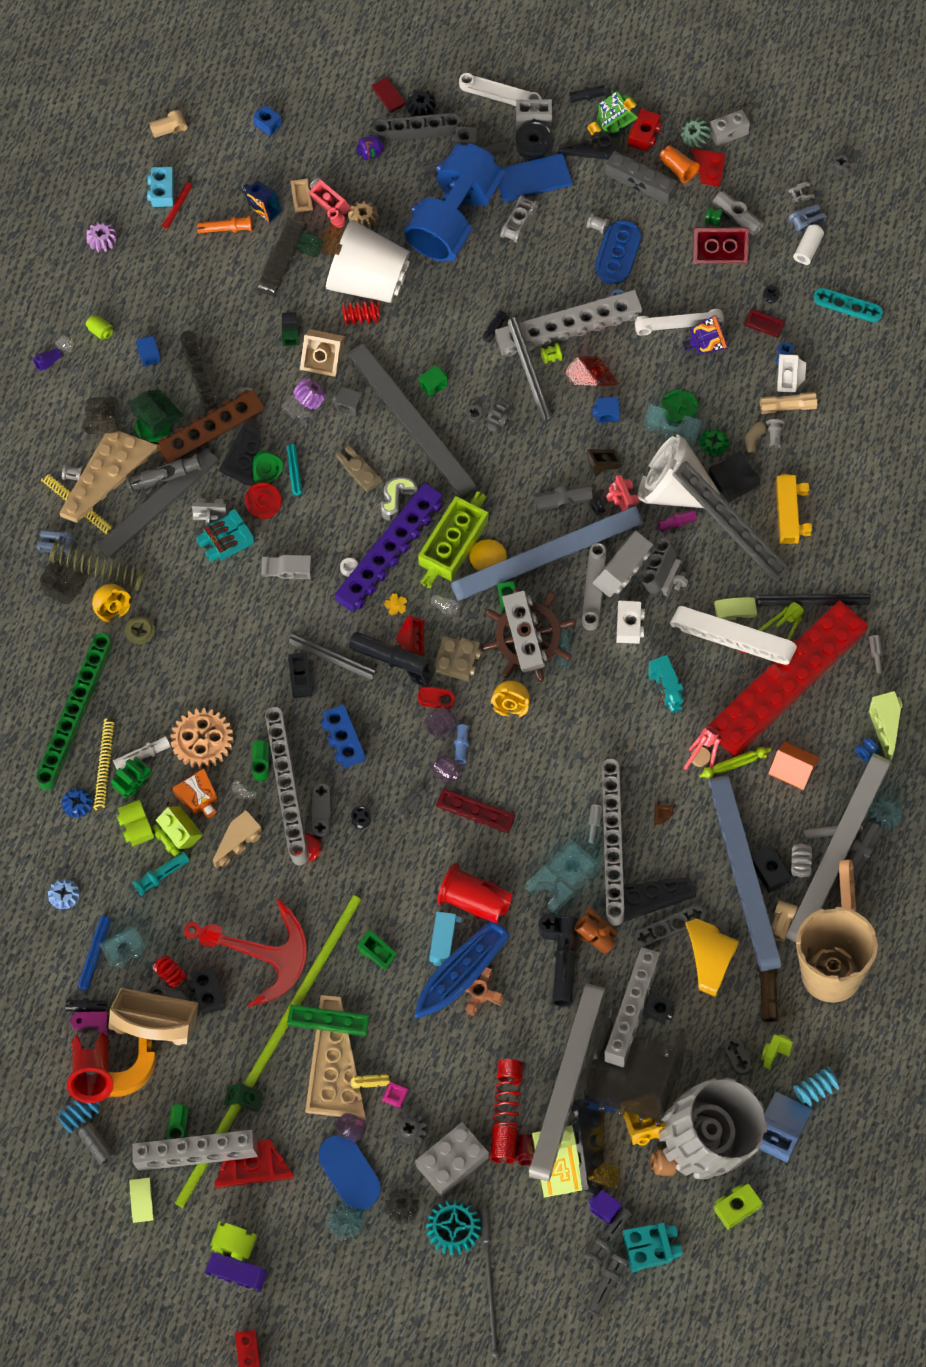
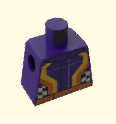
[682,315,728,355]

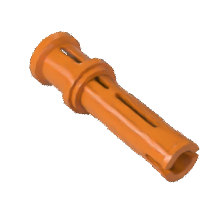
[197,215,253,234]

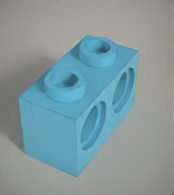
[147,167,174,207]

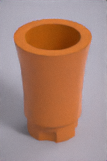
[660,145,699,184]

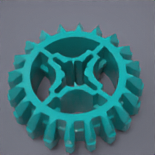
[426,1200,481,1256]

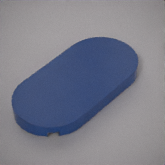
[595,220,641,284]
[319,1135,381,1210]

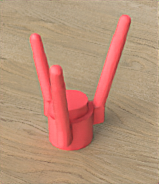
[684,726,721,770]

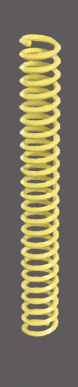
[41,474,114,535]
[94,719,115,810]

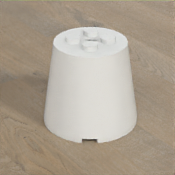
[326,220,410,303]

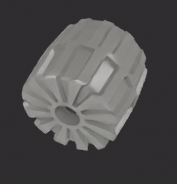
[659,1078,767,1179]

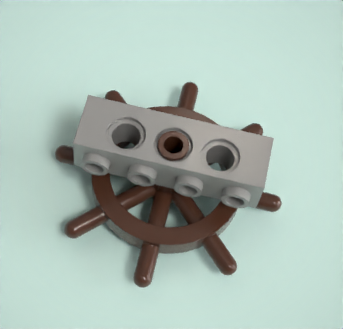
[481,588,577,682]

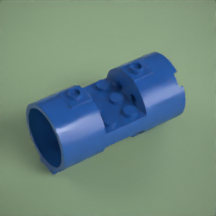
[404,143,505,262]

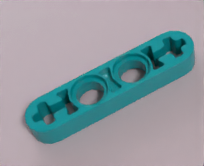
[814,288,883,322]

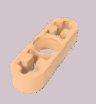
[839,860,856,912]

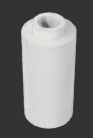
[793,224,824,265]

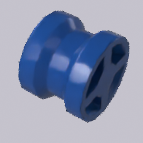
[855,738,880,763]

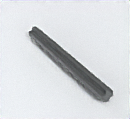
[508,317,552,421]

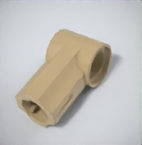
[149,110,188,138]
[771,900,798,942]

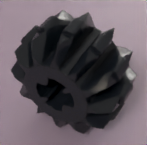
[406,88,436,117]

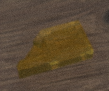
[589,1163,620,1189]

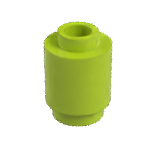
[86,314,113,340]

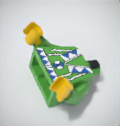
[587,90,638,135]

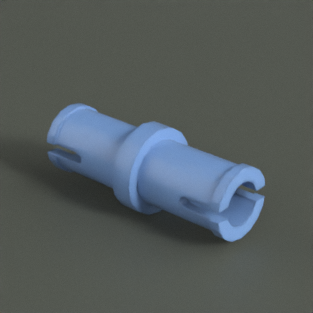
[454,724,470,764]

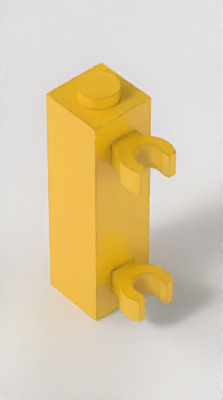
[776,474,812,544]

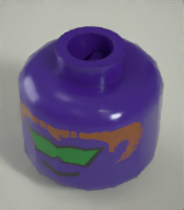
[356,135,384,160]

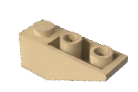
[213,810,262,869]

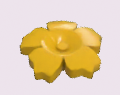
[384,594,407,615]

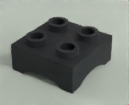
[708,450,761,503]

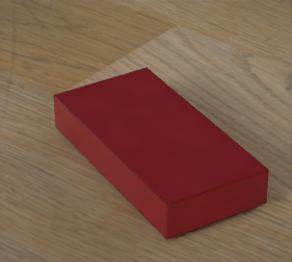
[372,77,405,113]
[744,309,785,338]

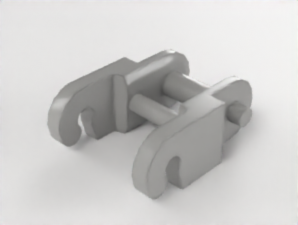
[789,182,815,203]

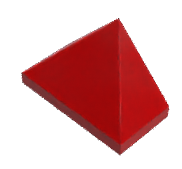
[396,615,424,656]

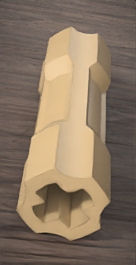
[760,392,817,414]

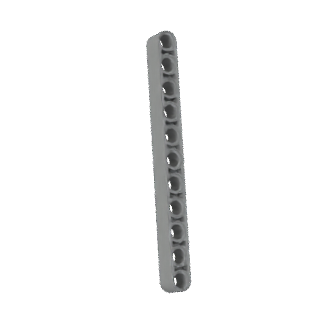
[786,753,892,943]
[529,983,606,1182]

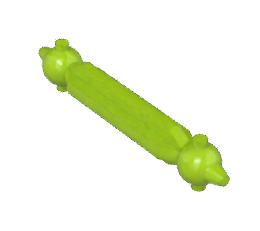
[699,747,771,779]

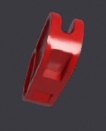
[417,687,455,709]

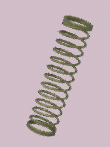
[49,539,146,592]

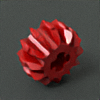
[153,955,186,989]

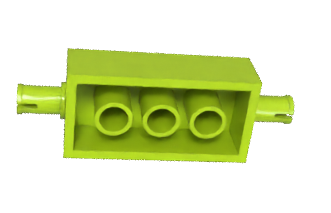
[418,491,489,588]

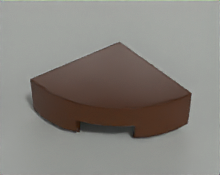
[654,805,674,825]

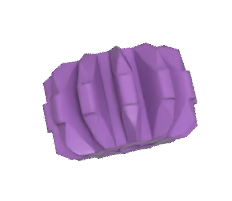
[293,378,326,409]

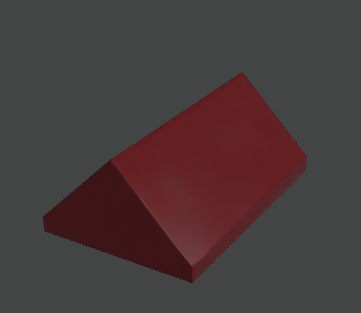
[693,227,749,264]

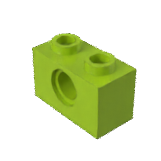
[714,1183,763,1230]

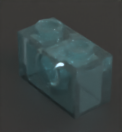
[98,925,146,968]

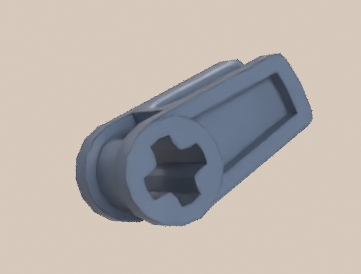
[789,204,827,234]
[37,531,76,556]

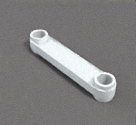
[459,73,541,106]
[635,309,724,336]

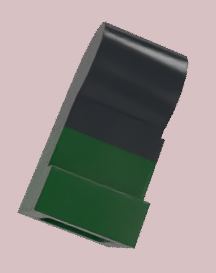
[282,312,299,346]

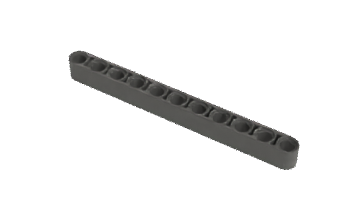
[346,343,477,499]

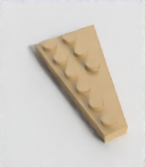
[60,427,158,523]
[305,995,366,1119]

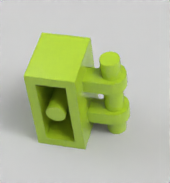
[152,806,203,857]

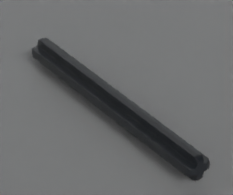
[757,594,870,606]

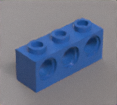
[320,705,365,769]

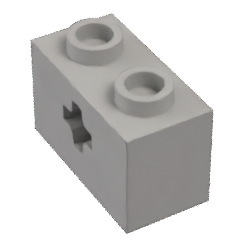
[516,99,552,127]
[709,110,750,146]

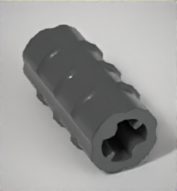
[78,1123,115,1166]

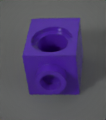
[589,1190,622,1225]

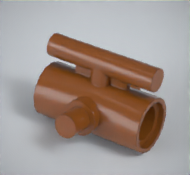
[574,907,618,954]

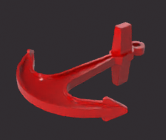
[183,899,307,1008]

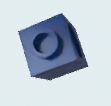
[253,105,282,137]
[136,336,161,367]
[592,397,620,423]

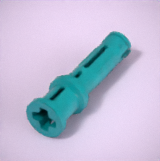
[132,851,190,896]

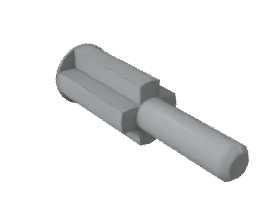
[869,635,882,674]
[588,805,603,844]

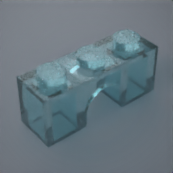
[642,404,704,444]

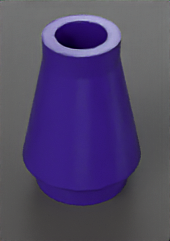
[33,348,62,371]

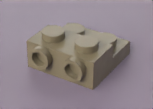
[434,636,482,682]

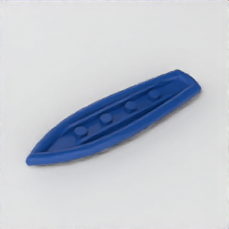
[414,921,510,1018]

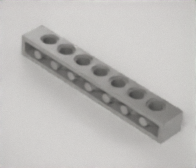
[495,290,642,356]

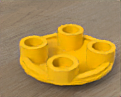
[469,539,507,571]

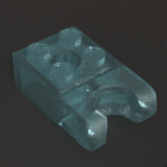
[525,839,600,915]

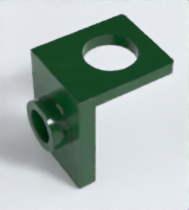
[223,1084,263,1112]

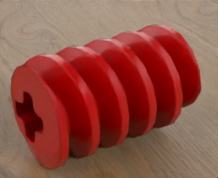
[342,300,380,325]

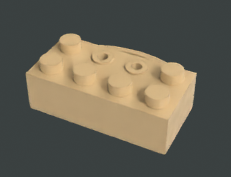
[109,988,198,1045]

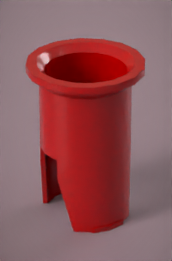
[437,862,513,924]
[67,1032,114,1103]

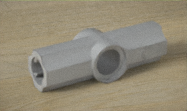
[713,191,764,235]

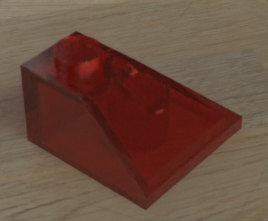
[564,356,619,386]

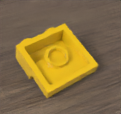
[620,1092,666,1146]

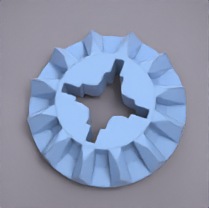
[48,878,80,909]

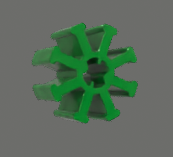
[111,757,152,799]

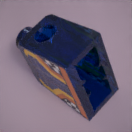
[242,181,282,223]

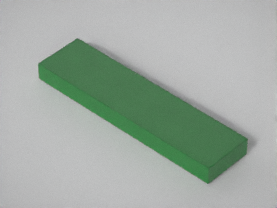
[287,1005,370,1036]

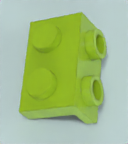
[761,1034,793,1070]

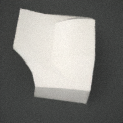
[777,354,806,392]

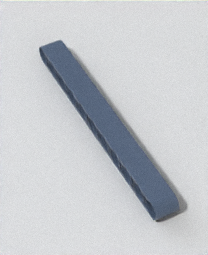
[450,506,644,601]
[708,775,781,972]

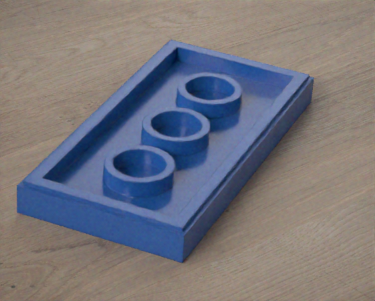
[498,153,572,202]

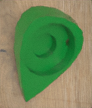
[253,450,283,484]

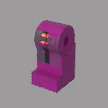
[70,1012,109,1036]

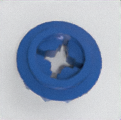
[61,787,93,817]

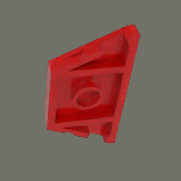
[214,1140,293,1188]

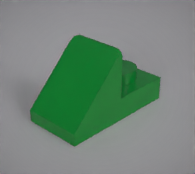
[357,929,397,969]

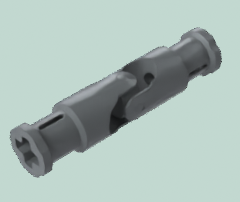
[126,454,202,493]

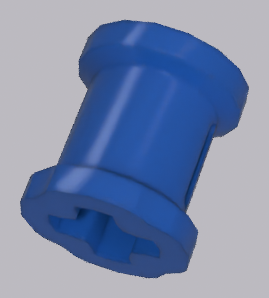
[776,342,794,365]

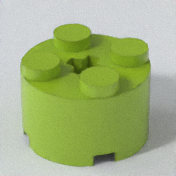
[210,1221,257,1262]

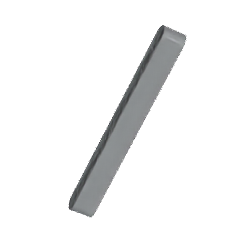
[265,707,309,865]
[602,759,624,926]

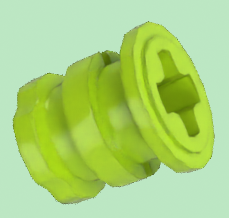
[540,343,562,364]

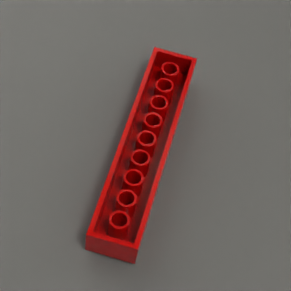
[708,600,868,757]

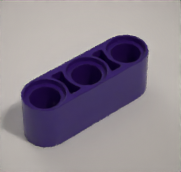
[205,1253,268,1292]

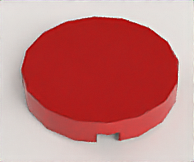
[245,482,281,519]

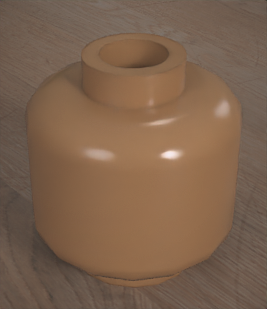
[650,1149,677,1177]

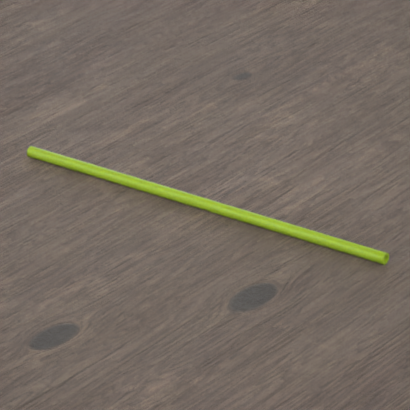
[175,895,361,1208]

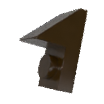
[586,449,622,477]

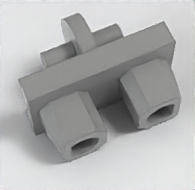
[192,498,227,526]
[661,559,688,597]

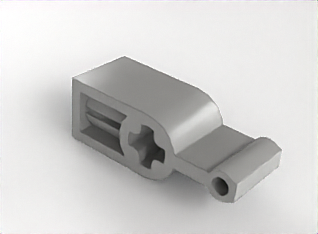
[261,555,312,579]

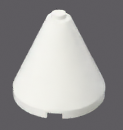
[638,434,720,508]

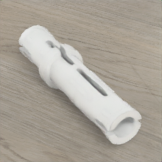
[113,736,170,770]

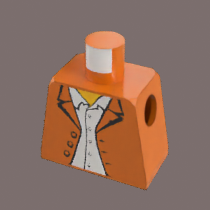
[172,768,217,818]

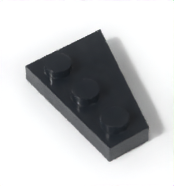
[219,423,261,486]

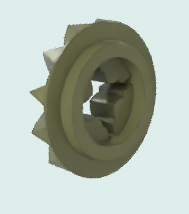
[125,616,155,646]

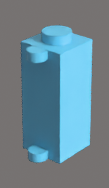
[429,912,462,966]

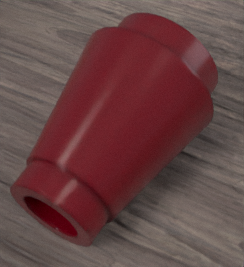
[516,1134,535,1166]

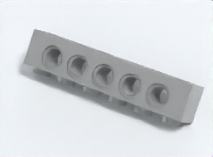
[605,947,660,1067]
[132,1130,258,1171]

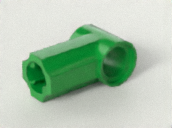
[251,740,270,782]
[166,1104,189,1139]

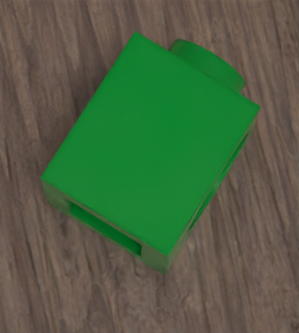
[419,365,448,398]

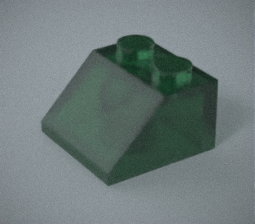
[130,389,184,437]

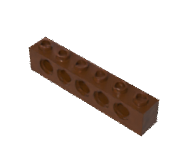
[156,390,265,464]

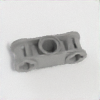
[500,195,539,243]

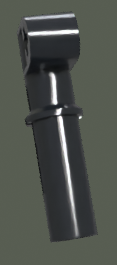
[349,632,436,687]
[538,914,578,1007]

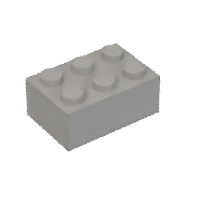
[592,530,653,597]
[415,1122,489,1197]

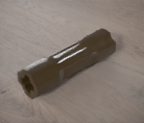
[758,966,779,1022]

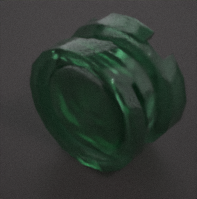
[295,233,324,257]

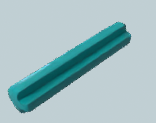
[286,444,302,496]

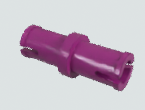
[658,509,697,532]

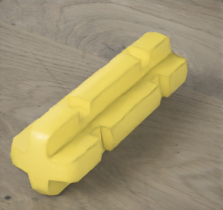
[351,1074,390,1088]

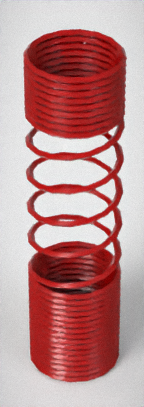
[490,1059,523,1164]

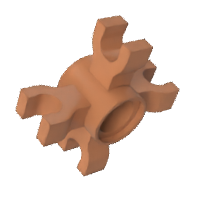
[465,967,504,1016]

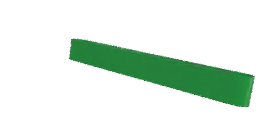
[36,633,112,790]

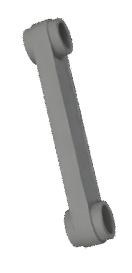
[582,543,606,631]

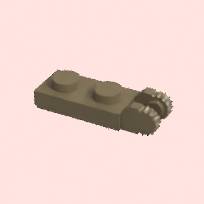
[336,445,382,493]

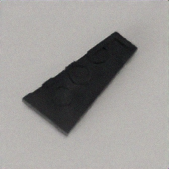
[611,877,696,923]
[571,1105,605,1194]

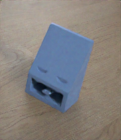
[759,1092,813,1163]

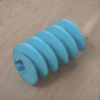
[793,1066,839,1106]

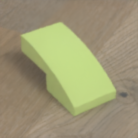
[714,597,757,620]
[129,1177,154,1223]

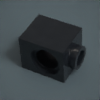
[643,992,675,1025]

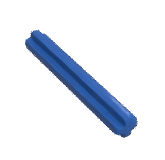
[78,915,111,990]

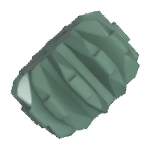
[681,117,712,148]

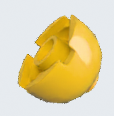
[92,584,131,623]
[491,681,530,717]

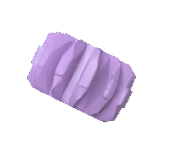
[86,221,117,253]

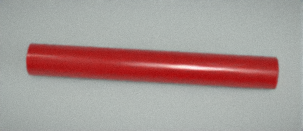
[162,182,192,229]

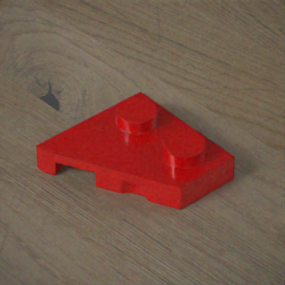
[691,148,726,187]

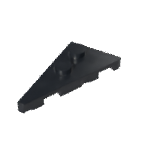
[558,128,625,160]

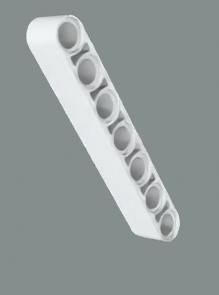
[670,606,797,665]

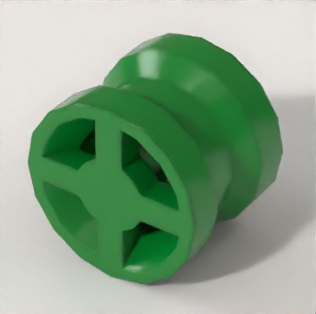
[705,206,723,227]

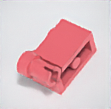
[308,180,351,228]

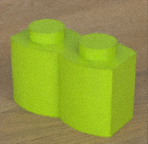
[116,800,154,847]

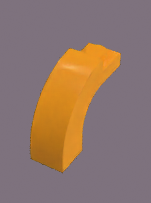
[109,1037,157,1097]

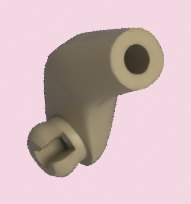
[745,422,767,455]

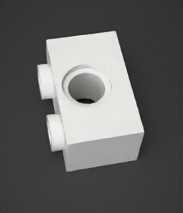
[616,601,645,644]

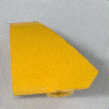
[686,919,739,997]

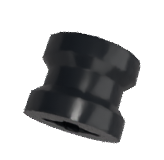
[351,806,371,829]

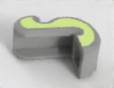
[381,477,418,521]

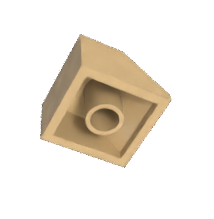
[300,329,345,377]

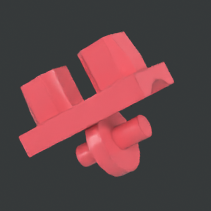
[606,475,640,512]

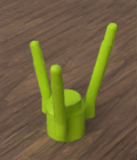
[758,602,804,640]

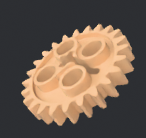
[171,708,234,769]

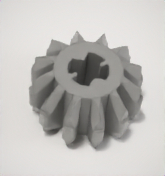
[791,844,812,878]

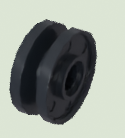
[515,121,553,161]

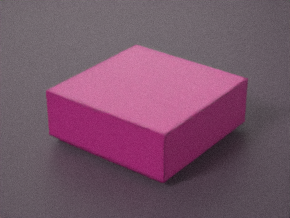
[382,1082,409,1108]

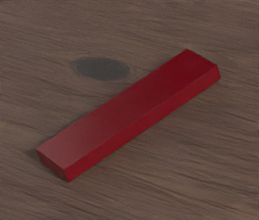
[436,788,516,834]

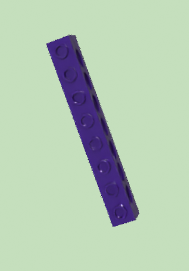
[335,483,444,613]

